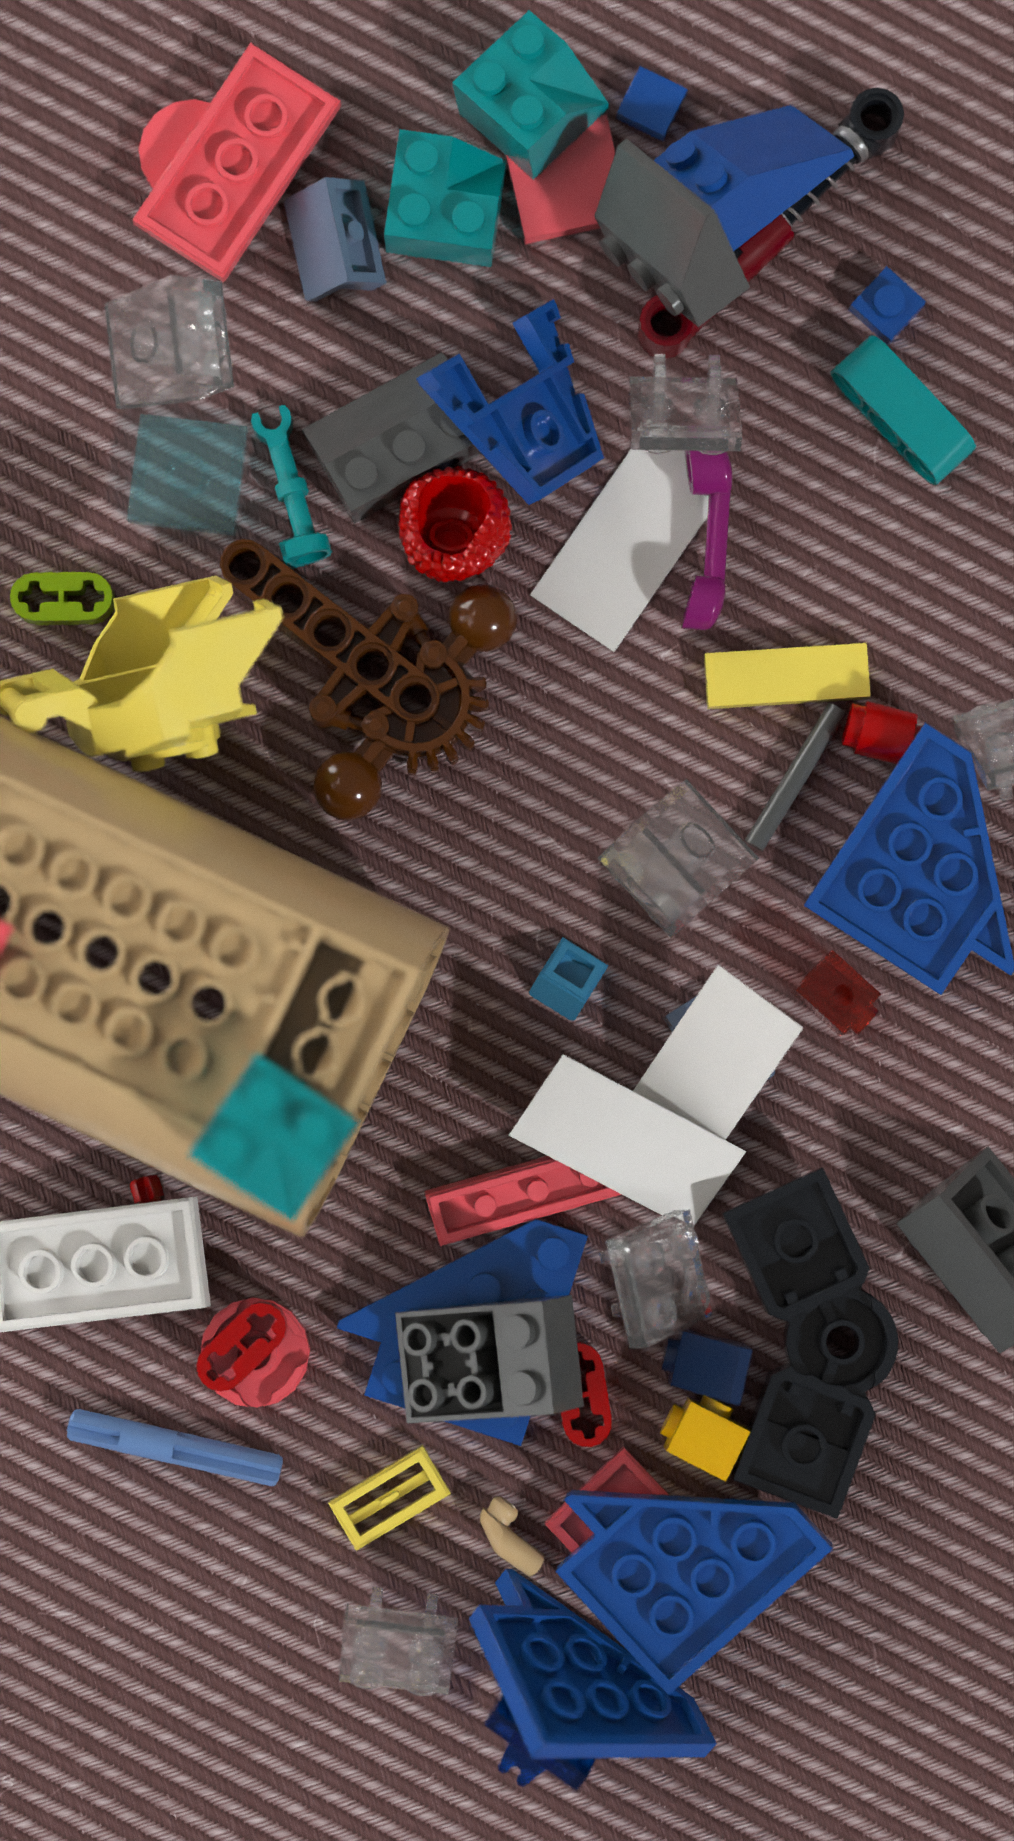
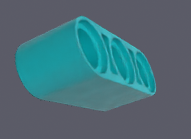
[830,335,976,486]

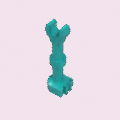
[251,405,332,569]

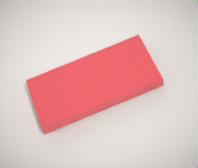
[132,43,341,283]

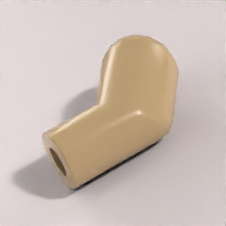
[480,1496,545,1577]

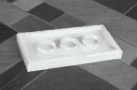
[0,1196,211,1332]

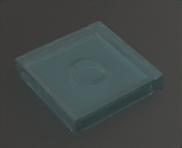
[127,414,249,536]

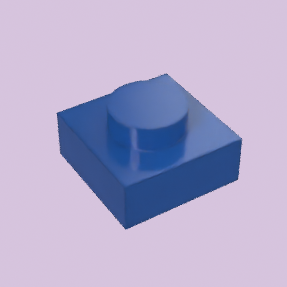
[849,266,926,346]

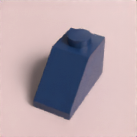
[661,1328,752,1405]

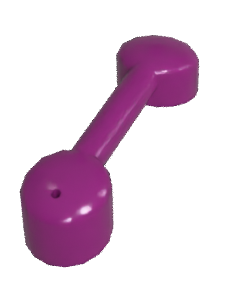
[681,440,733,630]

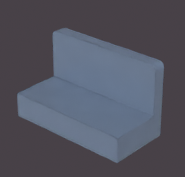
[284,177,386,302]

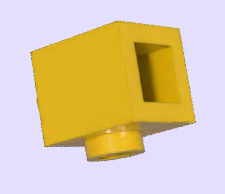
[660,1395,750,1482]

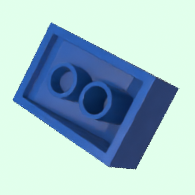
[654,105,854,251]

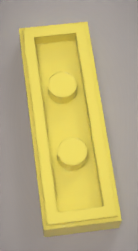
[704,643,871,709]

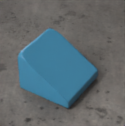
[529,937,609,1021]

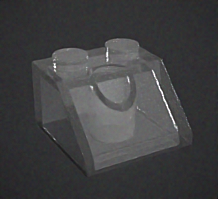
[104,274,234,409]
[598,779,759,938]

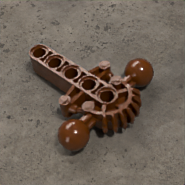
[220,539,517,820]

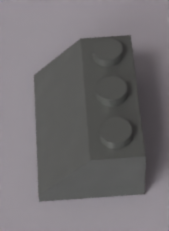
[594,139,750,327]
[301,352,482,524]
[896,1146,1014,1354]

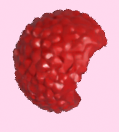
[398,466,512,583]

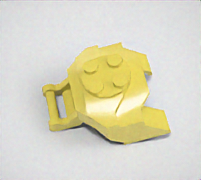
[0,576,283,772]

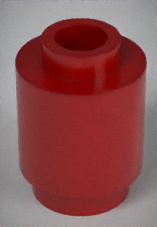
[841,701,922,765]

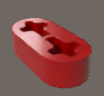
[196,1301,288,1392]
[561,1341,612,1447]

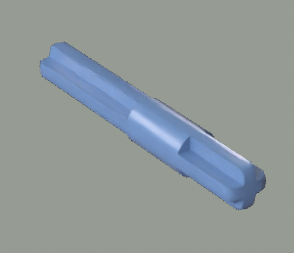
[67,1409,283,1486]

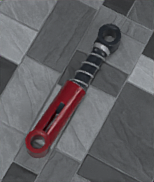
[637,87,904,359]

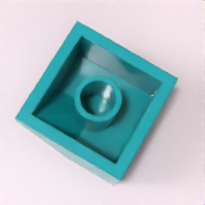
[452,10,609,180]
[384,129,507,267]
[188,1053,360,1222]

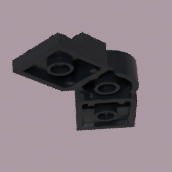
[722,1167,898,1519]

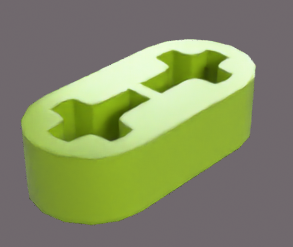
[10,572,115,625]

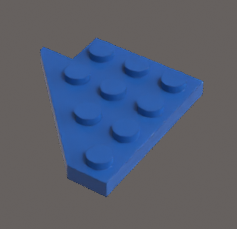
[555,1490,833,1695]
[469,1569,717,1759]

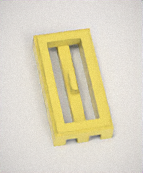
[328,1445,451,1551]

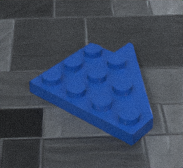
[804,722,1014,995]
[337,1219,588,1446]

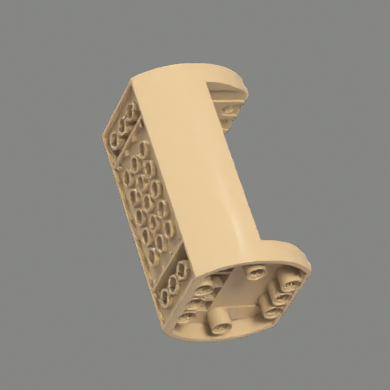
[0,716,449,1238]

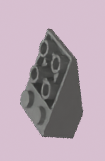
[395,1295,584,1423]

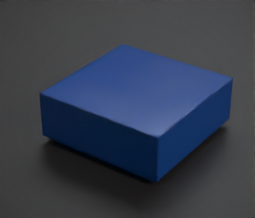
[616,66,688,142]

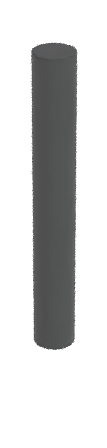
[744,703,847,852]

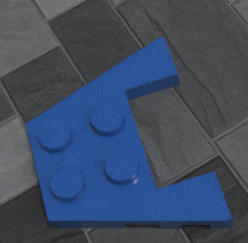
[416,299,604,505]

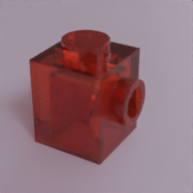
[791,950,881,1036]

